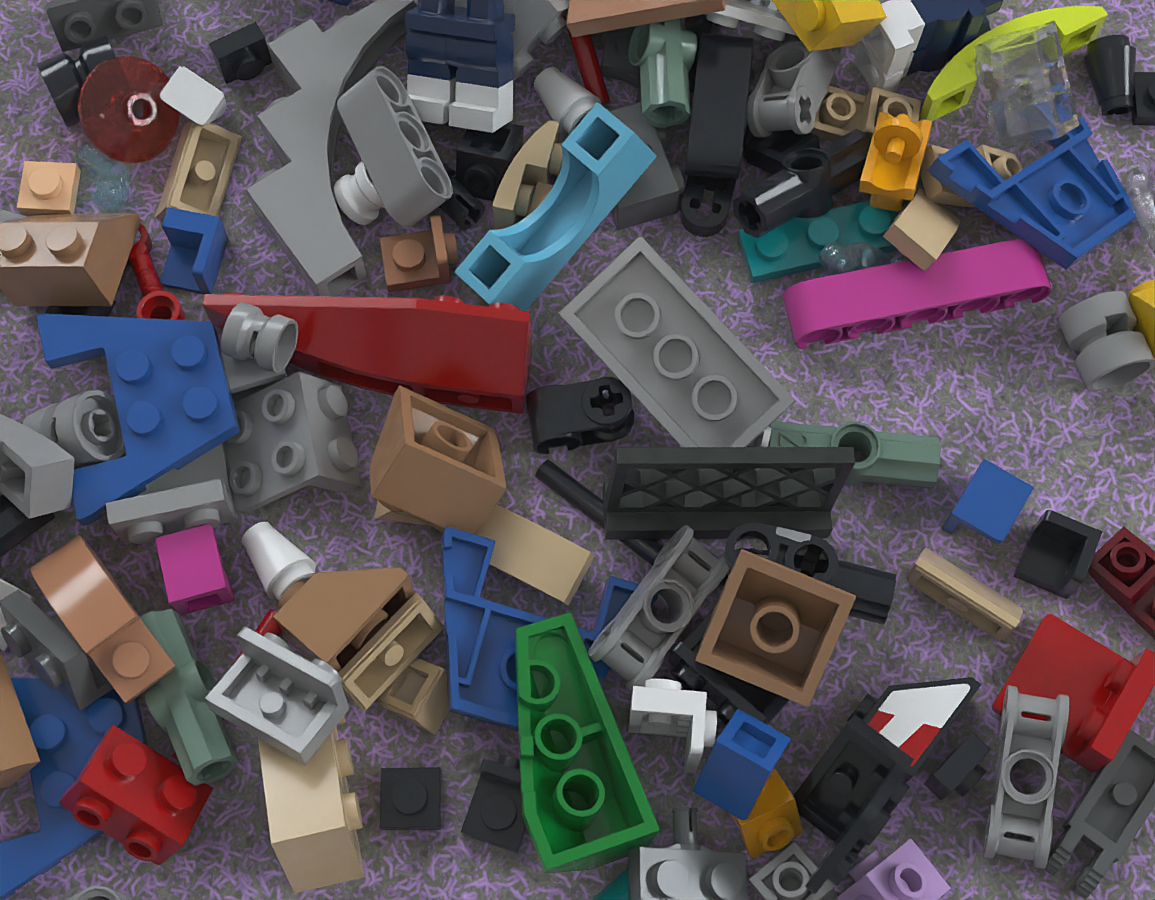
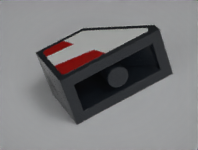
[847,677,982,783]

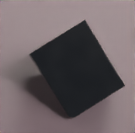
[1013,510,1103,599]

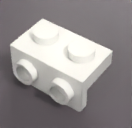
[628,679,717,773]

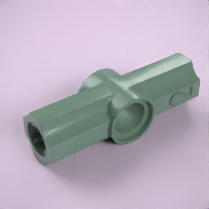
[628,18,697,129]
[768,421,941,489]
[140,608,240,786]

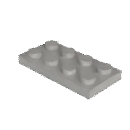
[559,235,796,447]

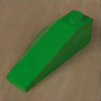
[515,612,660,874]

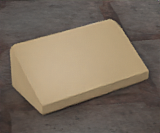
[155,119,242,219]
[906,548,1023,641]
[338,593,444,711]

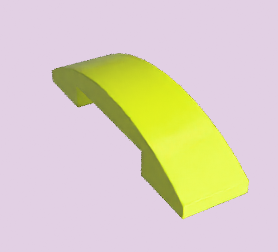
[919,6,1108,121]

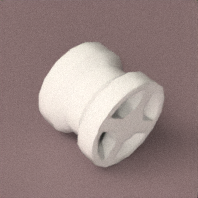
[333,161,385,225]

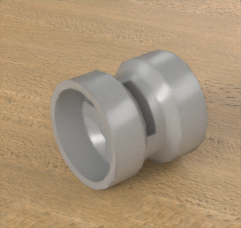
[221,302,298,373]

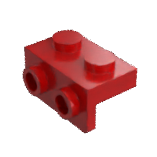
[59,724,213,865]

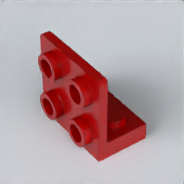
[991,614,1155,773]

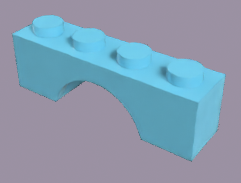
[454,102,657,311]

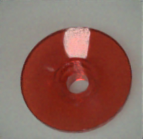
[78,56,180,163]

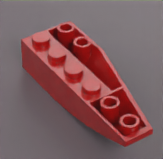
[202,292,533,414]

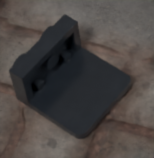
[793,714,914,894]

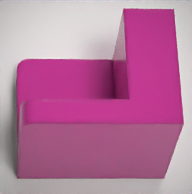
[155,524,235,616]

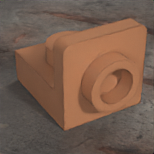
[379,215,459,293]

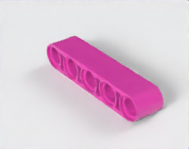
[782,238,1052,349]

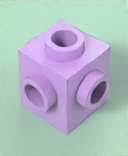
[837,839,951,900]

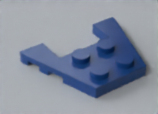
[927,82,1139,270]
[36,314,240,526]
[441,526,658,732]
[0,678,148,900]

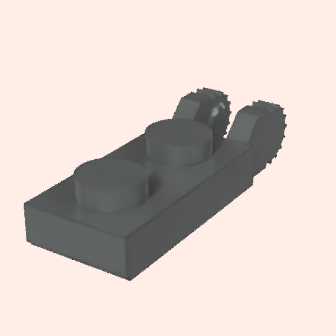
[1044,729,1155,899]

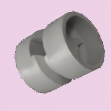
[1058,291,1155,392]
[22,390,125,470]

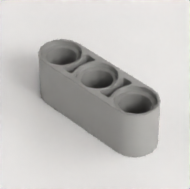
[337,66,453,227]

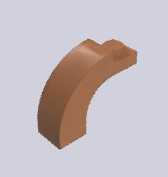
[30,533,177,704]

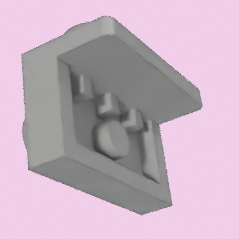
[205,627,349,765]

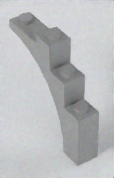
[246,0,418,297]

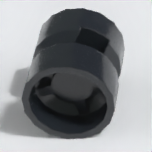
[37,36,135,128]

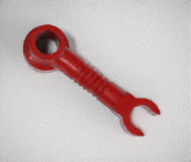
[128,223,185,320]

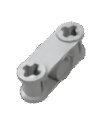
[746,33,845,138]
[588,525,730,692]
[982,685,1069,869]

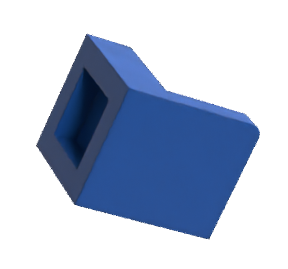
[160,207,229,294]
[941,459,1034,544]
[692,708,791,820]

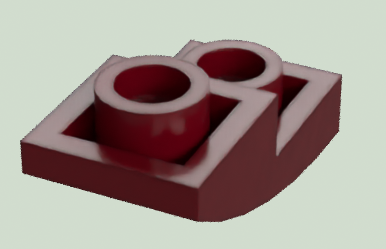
[1088,526,1155,640]

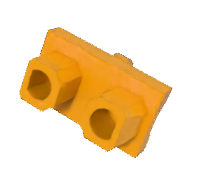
[859,112,932,212]

